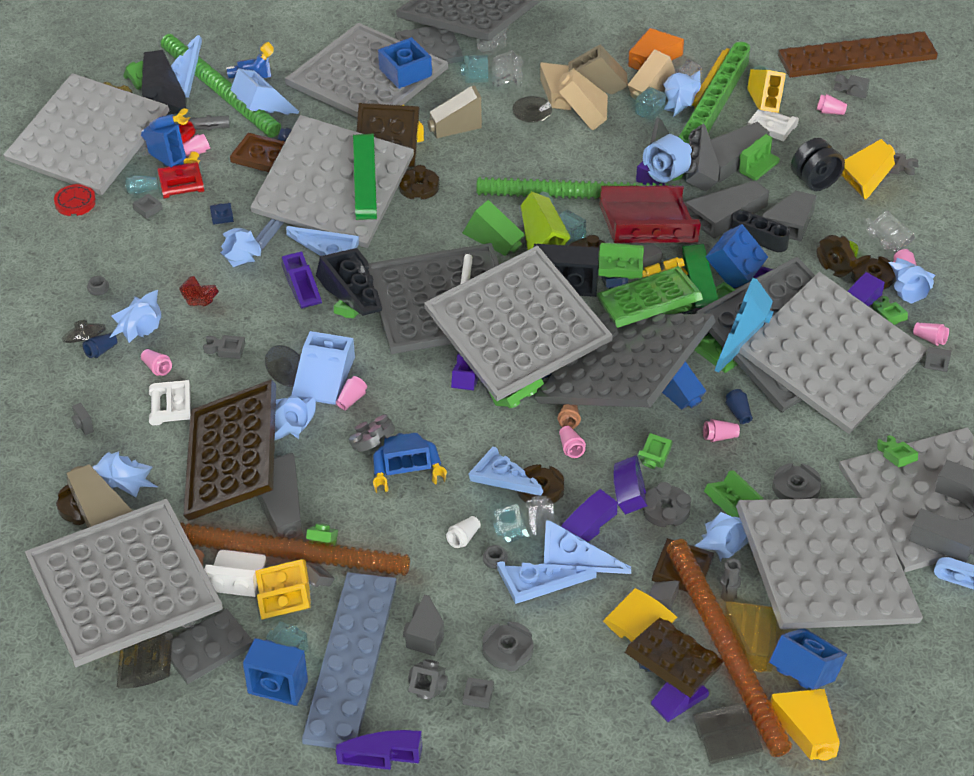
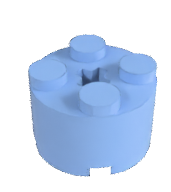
[643,134,692,183]

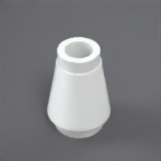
[446,516,481,548]

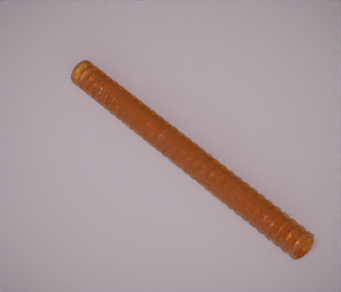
[180,522,410,576]
[666,539,793,757]

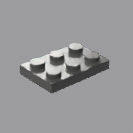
[160,608,253,684]

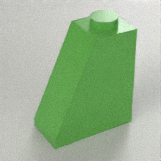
[462,200,525,256]

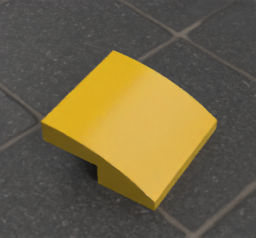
[255,559,311,620]
[603,588,677,642]

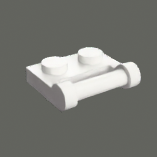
[747,109,799,141]
[149,380,191,425]

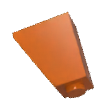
[628,28,684,70]

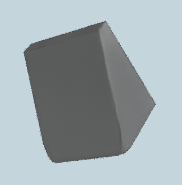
[649,581,679,610]

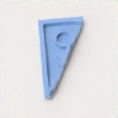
[171,36,202,98]
[286,226,359,256]
[469,447,543,496]
[544,520,631,574]
[497,561,597,604]

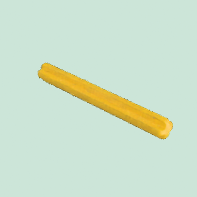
[692,48,730,109]

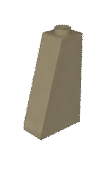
[66,464,132,528]

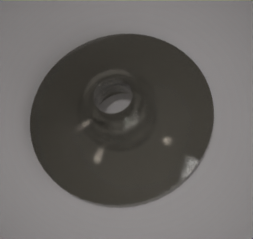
[513,96,552,122]
[62,319,106,343]
[265,345,301,387]

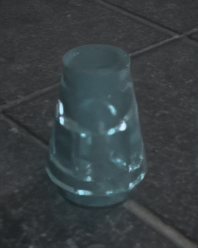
[126,175,157,195]

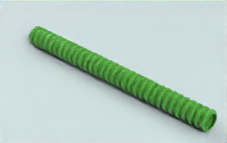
[160,34,281,138]
[476,177,683,200]

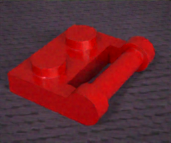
[157,162,204,199]

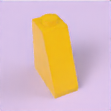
[747,69,786,113]
[841,139,895,199]
[770,689,840,761]

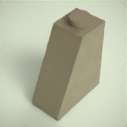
[568,44,628,94]
[428,85,482,138]

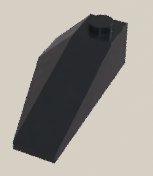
[142,50,187,115]
[316,248,382,316]

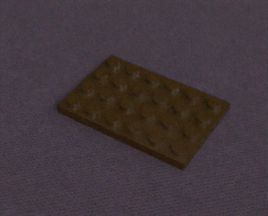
[183,379,276,521]

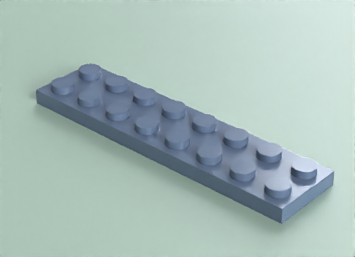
[302,572,397,748]

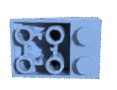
[231,69,299,115]
[292,331,355,405]

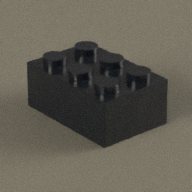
[533,244,599,297]

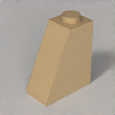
[628,49,676,103]
[540,62,571,110]
[559,68,608,130]

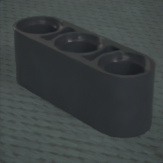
[731,210,790,253]

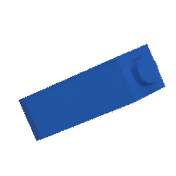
[662,361,706,410]

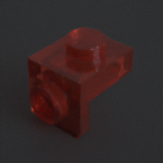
[179,276,219,306]

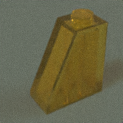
[724,601,777,672]

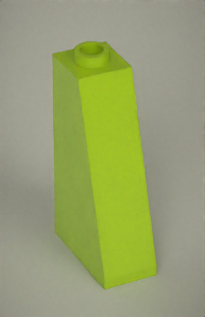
[521,192,570,250]

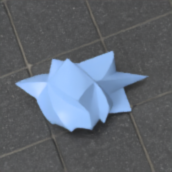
[663,70,701,117]
[220,228,261,267]
[889,258,936,304]
[109,290,162,343]
[275,395,316,440]
[92,451,158,497]
[694,512,749,561]

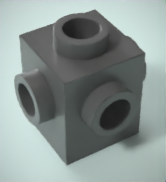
[408,659,448,699]

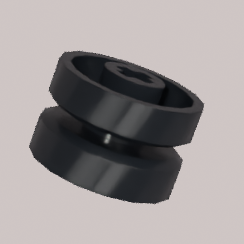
[791,138,845,192]

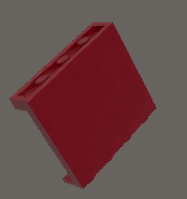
[599,185,701,243]

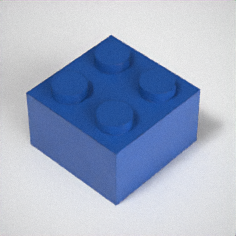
[378,37,432,89]
[705,224,768,289]
[769,628,847,690]
[243,638,308,706]

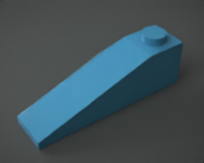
[714,278,774,372]

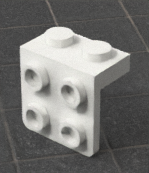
[204,550,266,597]

